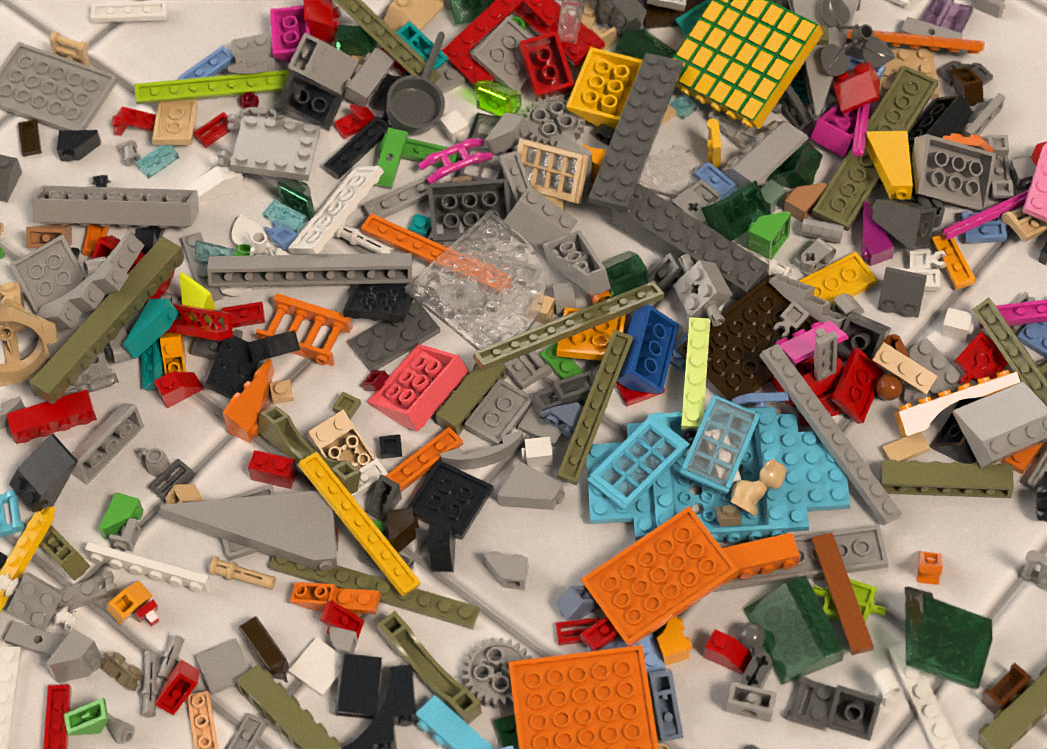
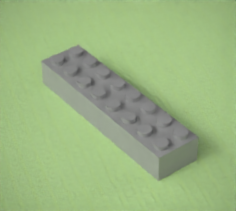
[32,185,199,229]

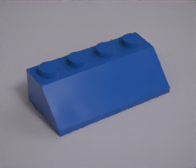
[617,304,679,394]

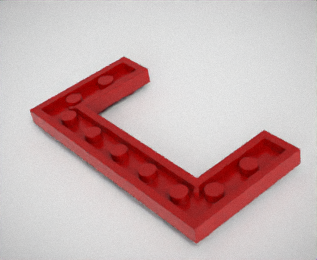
[442,0,564,93]

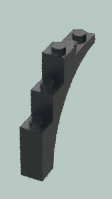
[342,664,417,749]

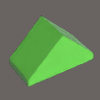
[64,698,109,735]

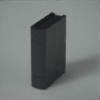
[334,653,382,720]

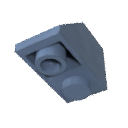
[540,402,583,438]

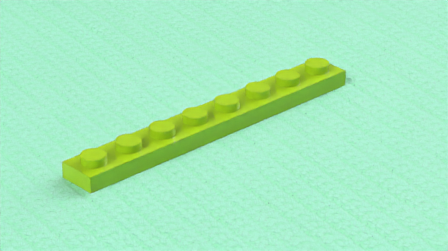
[134,70,289,105]

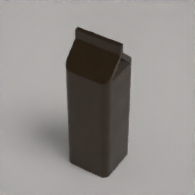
[238,616,289,683]

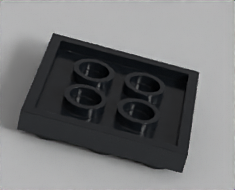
[343,283,417,323]
[407,460,494,540]

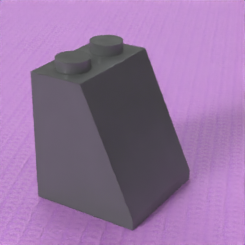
[872,198,937,250]

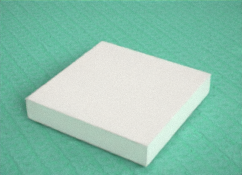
[288,638,341,697]

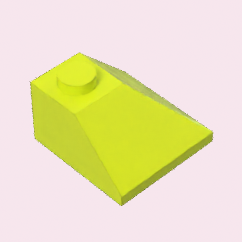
[179,272,216,323]

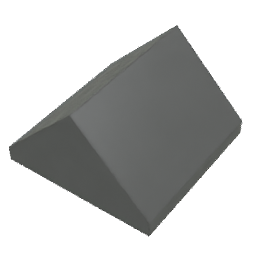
[826,685,882,741]

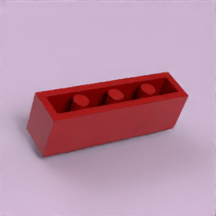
[6,389,97,444]

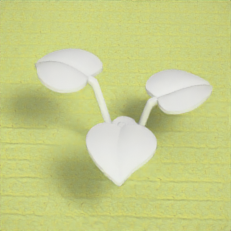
[220,214,304,296]

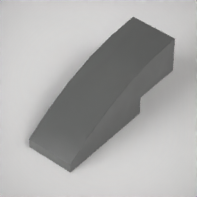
[531,371,595,419]

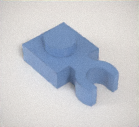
[264,221,298,250]

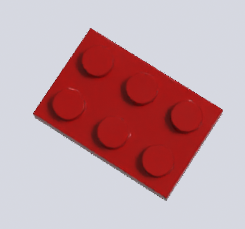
[831,348,884,424]

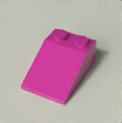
[810,102,872,157]

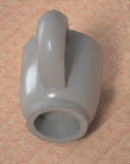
[138,448,170,477]

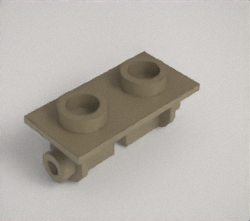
[101,652,143,691]

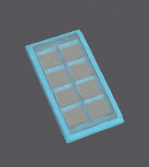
[679,395,760,494]
[588,415,690,511]

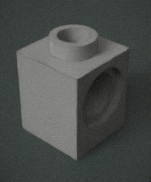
[1010,156,1036,191]

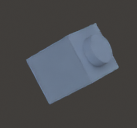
[555,585,600,620]

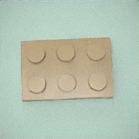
[152,99,198,145]

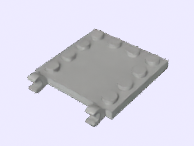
[217,114,320,181]

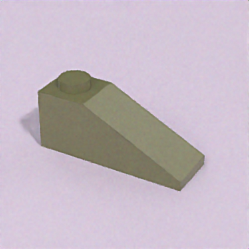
[40,525,91,581]

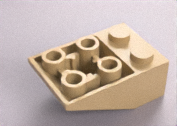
[305,410,375,469]

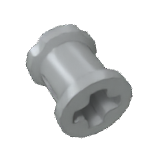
[120,140,142,166]

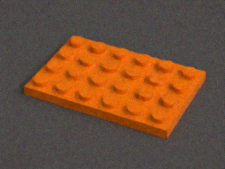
[581,506,739,647]

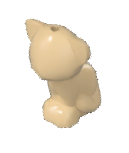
[730,459,787,516]

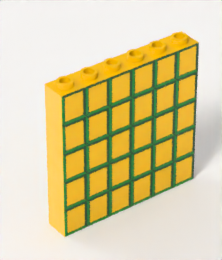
[671,0,823,130]

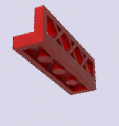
[166,303,233,341]

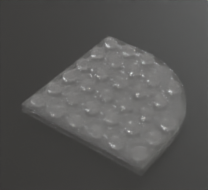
[405,211,545,350]

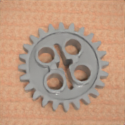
[523,94,585,147]
[462,637,532,708]

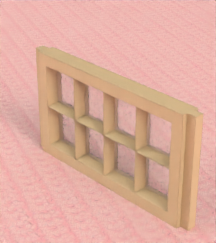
[517,138,589,203]

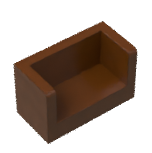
[981,662,1031,714]

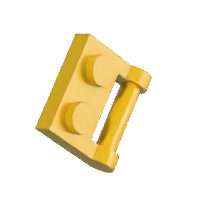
[706,119,721,170]

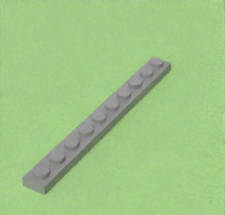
[759,344,902,526]

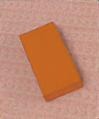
[82,224,110,256]

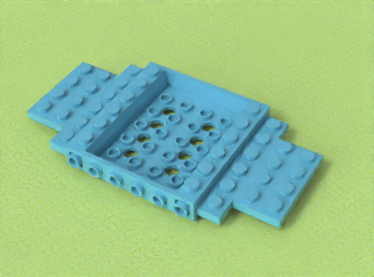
[586,406,850,543]

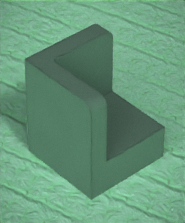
[755,179,786,215]

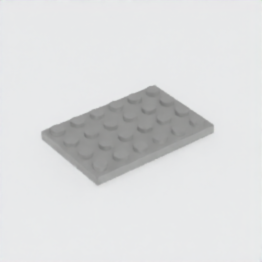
[0,42,118,130]

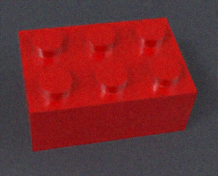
[519,31,574,102]

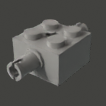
[673,254,733,327]

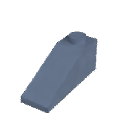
[647,669,684,742]

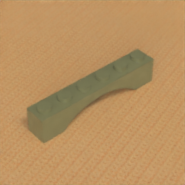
[258,405,361,494]
[377,611,482,724]

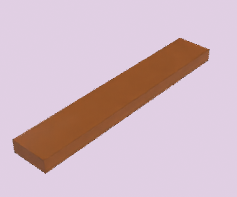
[811,532,874,655]

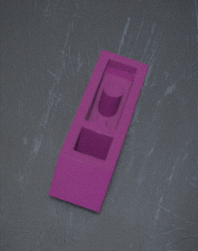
[860,201,894,266]

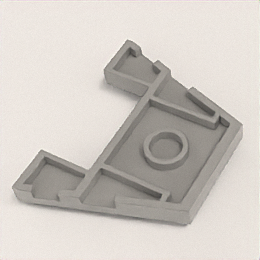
[708,101,783,148]

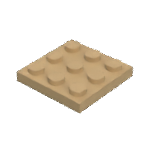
[879,48,939,102]

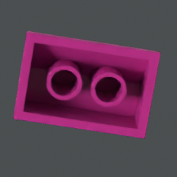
[270,5,312,64]
[775,321,849,366]

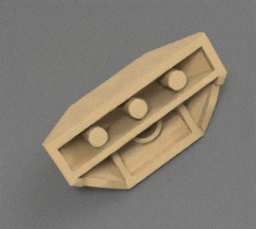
[384,0,444,32]

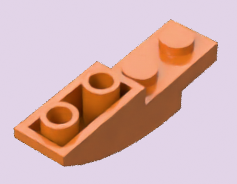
[290,582,381,617]

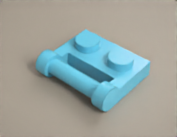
[0,490,25,537]

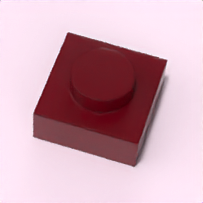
[361,370,389,391]

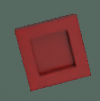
[135,599,159,627]

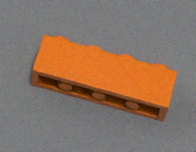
[722,533,800,584]

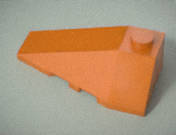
[223,359,275,443]

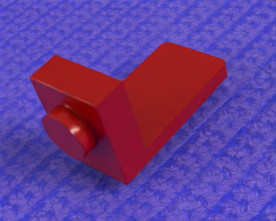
[111,106,156,136]

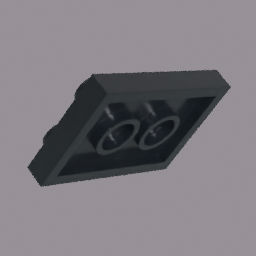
[203,335,259,399]

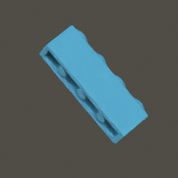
[416,695,495,749]

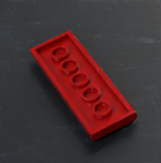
[512,0,605,67]

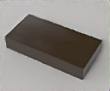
[18,119,42,157]

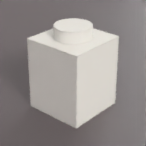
[440,110,470,145]
[942,308,975,341]
[521,437,553,468]

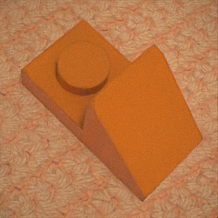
[917,551,943,585]

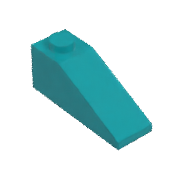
[396,21,449,70]
[123,299,178,359]

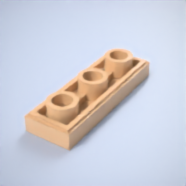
[187,690,219,749]

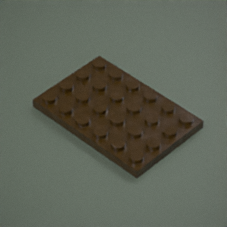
[677,277,814,402]

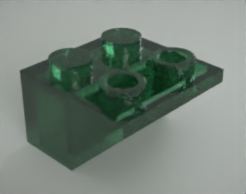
[602,251,648,297]

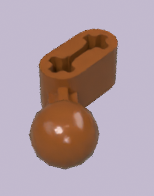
[876,334,910,401]

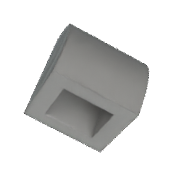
[553,282,577,316]
[832,293,864,316]
[330,626,358,654]

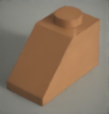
[783,183,827,222]
[26,224,72,248]

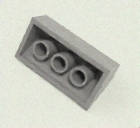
[722,120,809,189]
[71,403,144,485]

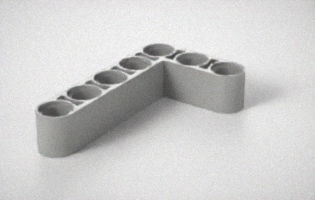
[83,256,132,363]

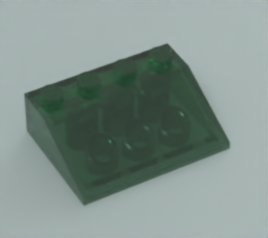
[744,575,844,685]
[905,594,993,690]

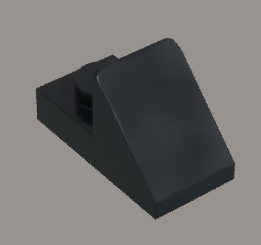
[135,225,165,254]

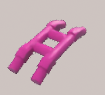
[418,138,493,184]

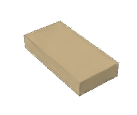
[882,431,930,462]

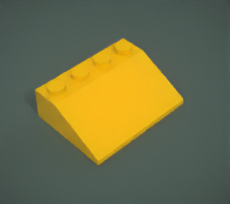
[566,47,643,129]

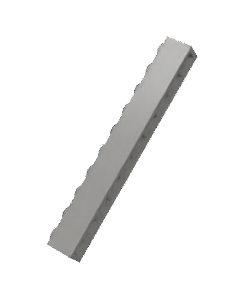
[207,253,412,287]

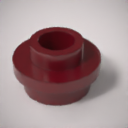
[240,92,259,109]

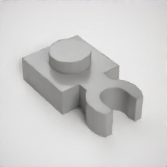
[773,301,810,338]

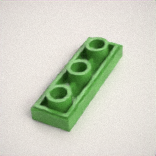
[375,128,408,189]

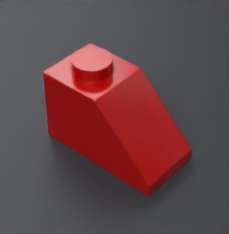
[154,371,204,409]
[704,629,752,675]
[155,659,200,716]

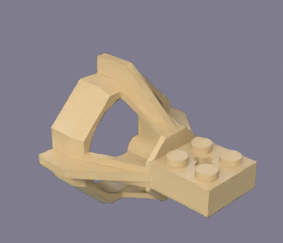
[0,281,58,387]

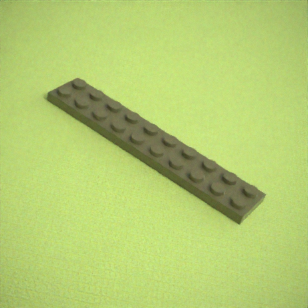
[812,65,939,231]

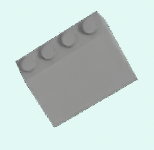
[912,134,996,211]
[952,382,1047,469]

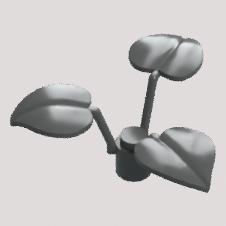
[820,0,896,76]

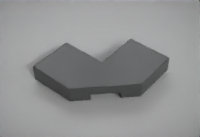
[937,61,993,86]

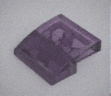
[922,0,973,33]

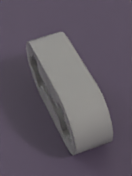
[241,107,278,120]

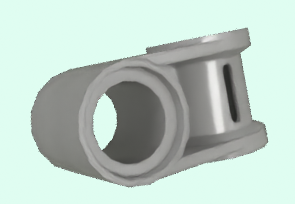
[800,238,836,276]

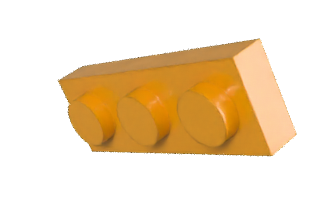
[931,234,976,290]

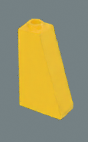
[866,131,913,200]

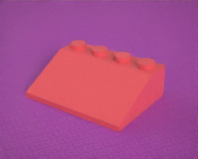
[367,344,470,431]

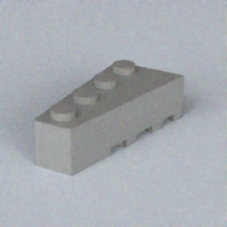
[542,230,611,296]

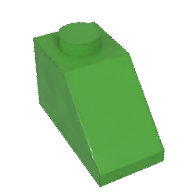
[99,492,143,539]

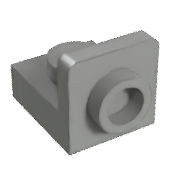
[109,518,141,552]

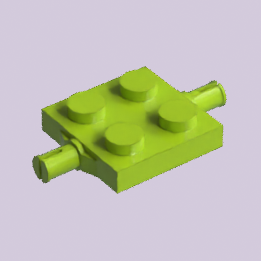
[812,578,887,623]

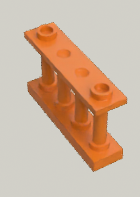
[256,293,353,366]

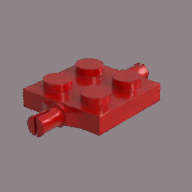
[953,331,1009,385]

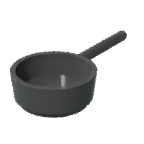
[386,32,445,135]

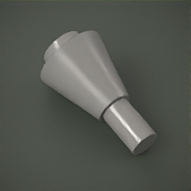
[107,713,135,744]

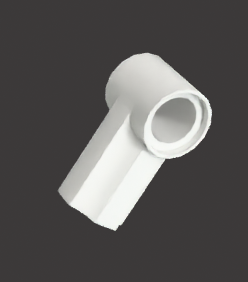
[873,668,901,706]

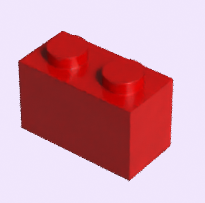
[248,450,298,489]

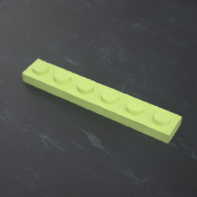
[681,317,710,431]

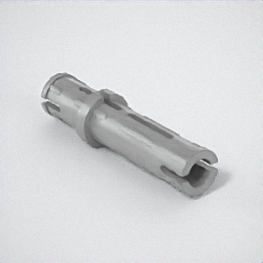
[141,651,158,718]

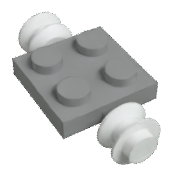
[0,572,78,631]

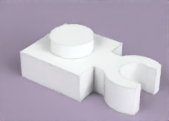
[910,249,946,269]

